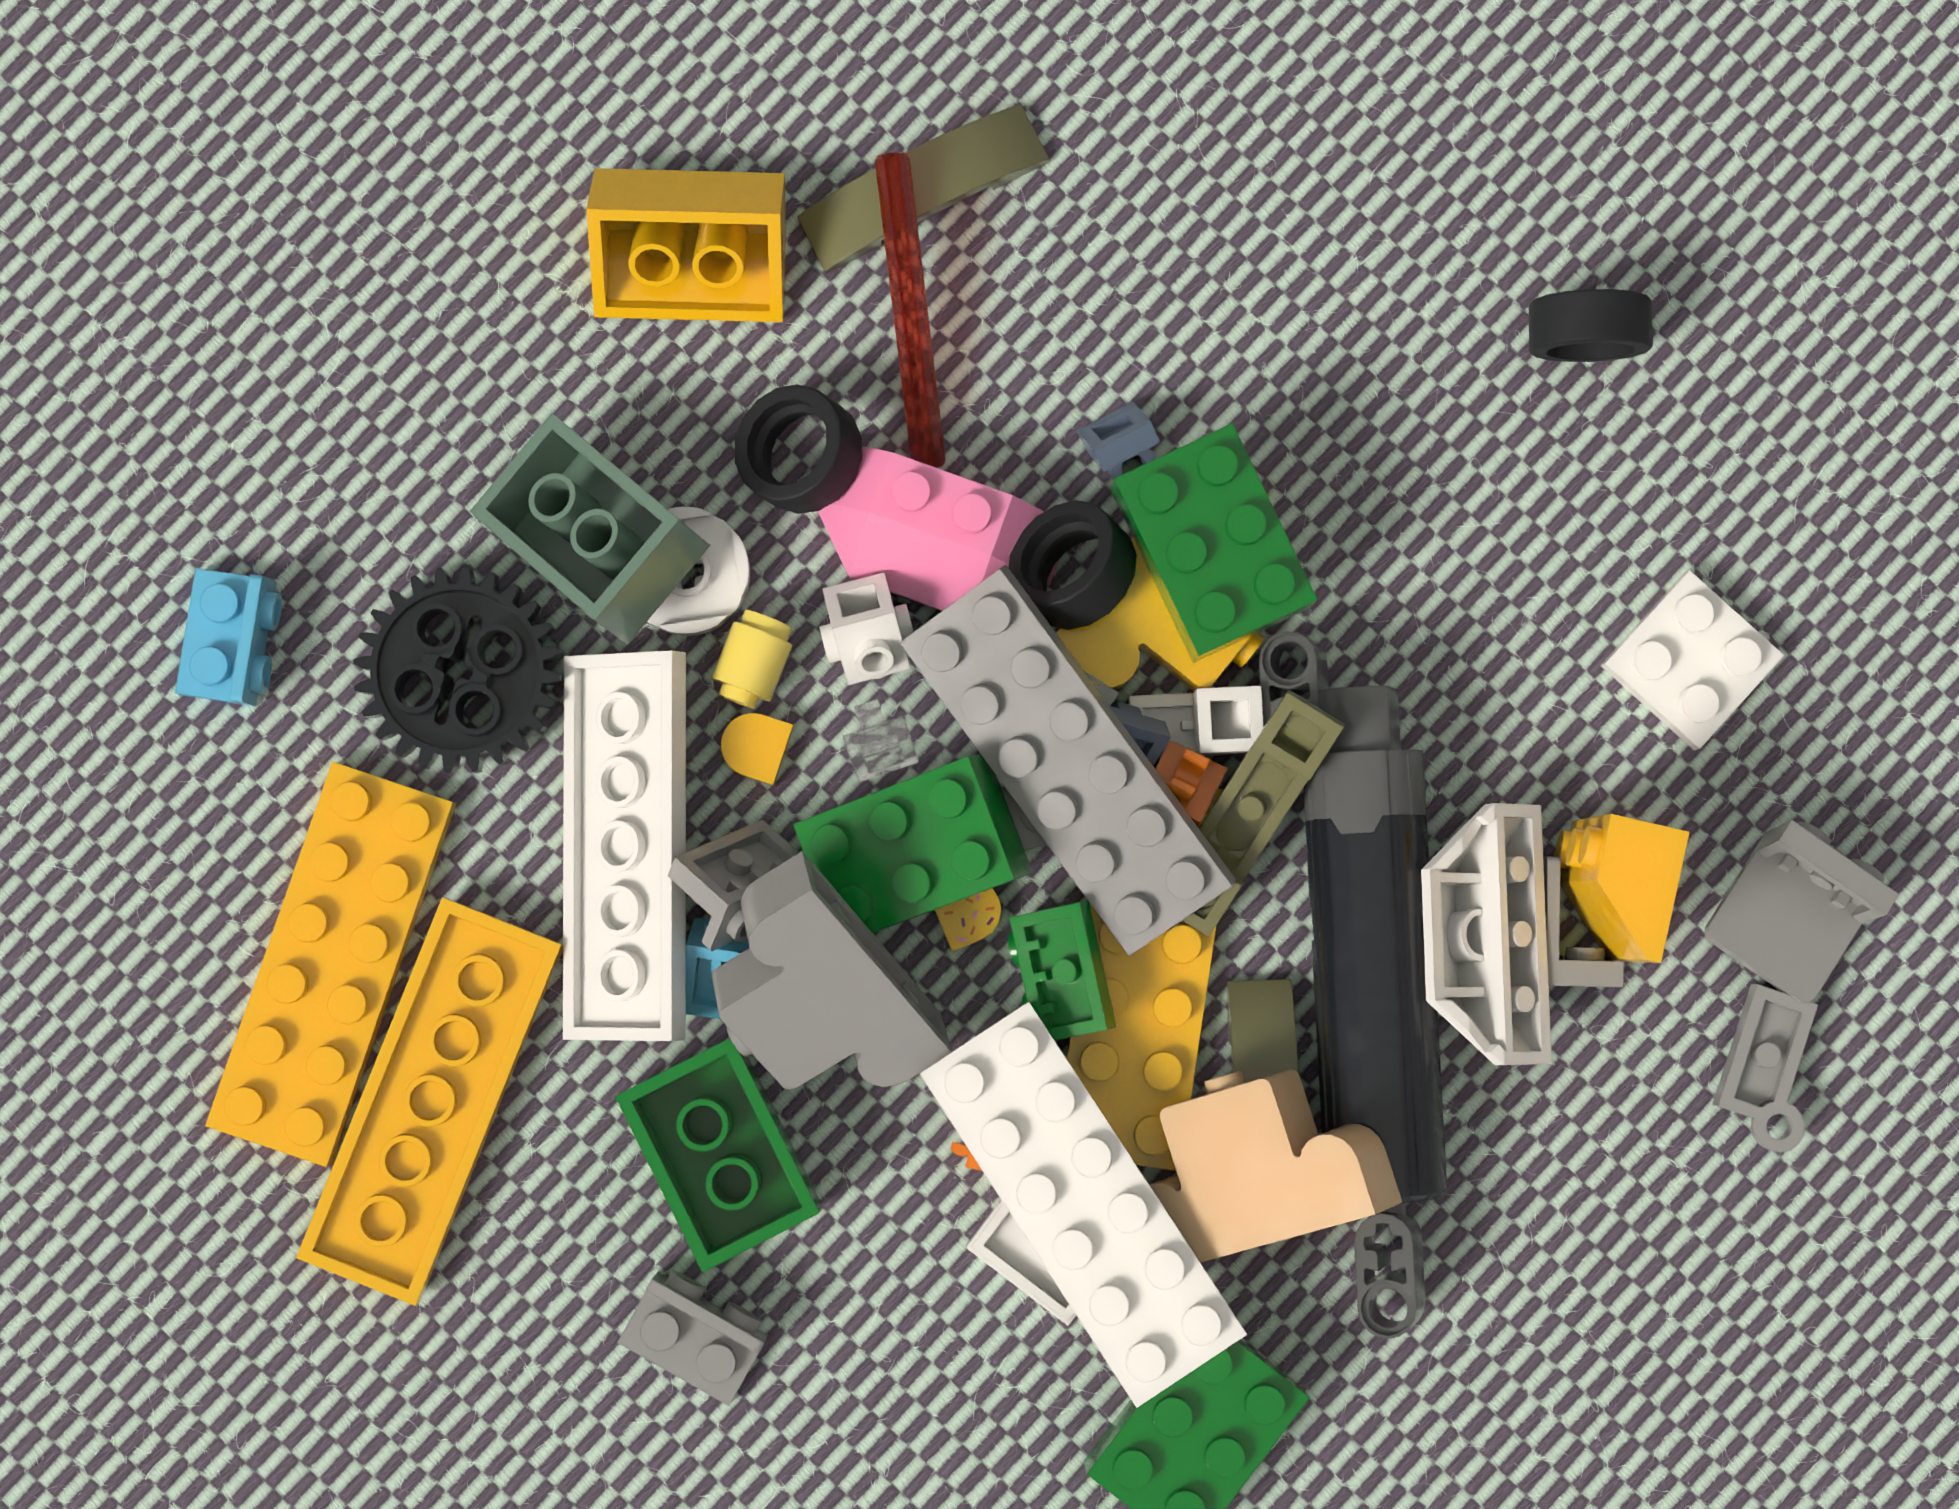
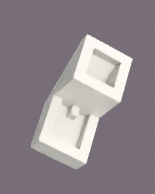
[1128,686,1263,760]

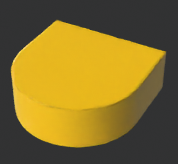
[721,713,794,786]

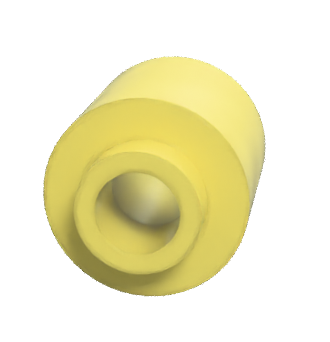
[711,609,793,709]

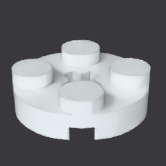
[647,507,750,636]

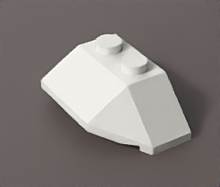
[1421,803,1552,1065]

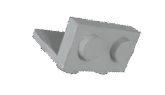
[1705,820,1899,1003]

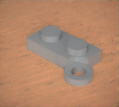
[1712,984,1818,1153]

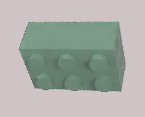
[469,413,711,645]

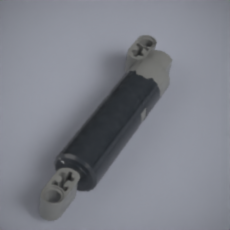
[1259,631,1447,1339]

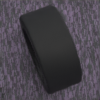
[1529,289,1653,362]
[735,384,862,514]
[1008,500,1137,630]

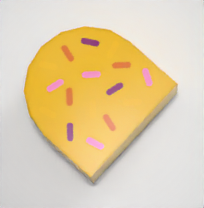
[935,889,1001,952]

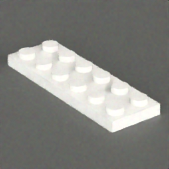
[563,650,686,1041]
[920,1002,1247,1408]

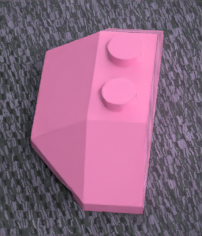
[818,446,1059,611]

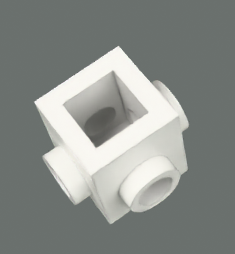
[819,572,913,685]

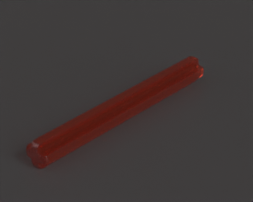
[875,152,946,468]

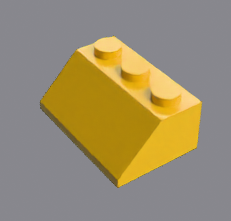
[586,168,786,322]
[1554,814,1690,963]

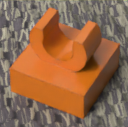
[1156,740,1228,827]

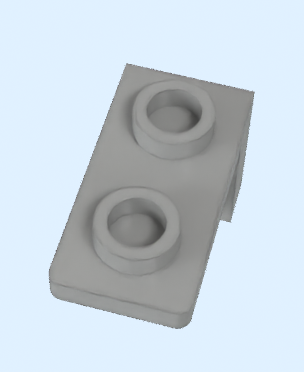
[1543,856,1624,987]

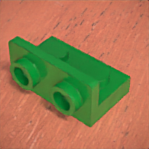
[1008,900,1116,1040]

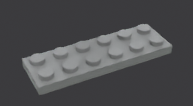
[900,565,1236,956]

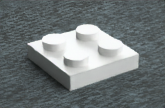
[1600,570,1784,750]

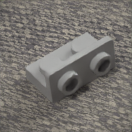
[668,820,800,951]
[617,1270,769,1406]

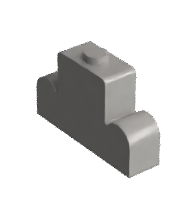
[712,851,952,1090]

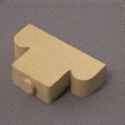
[1150,1069,1402,1262]

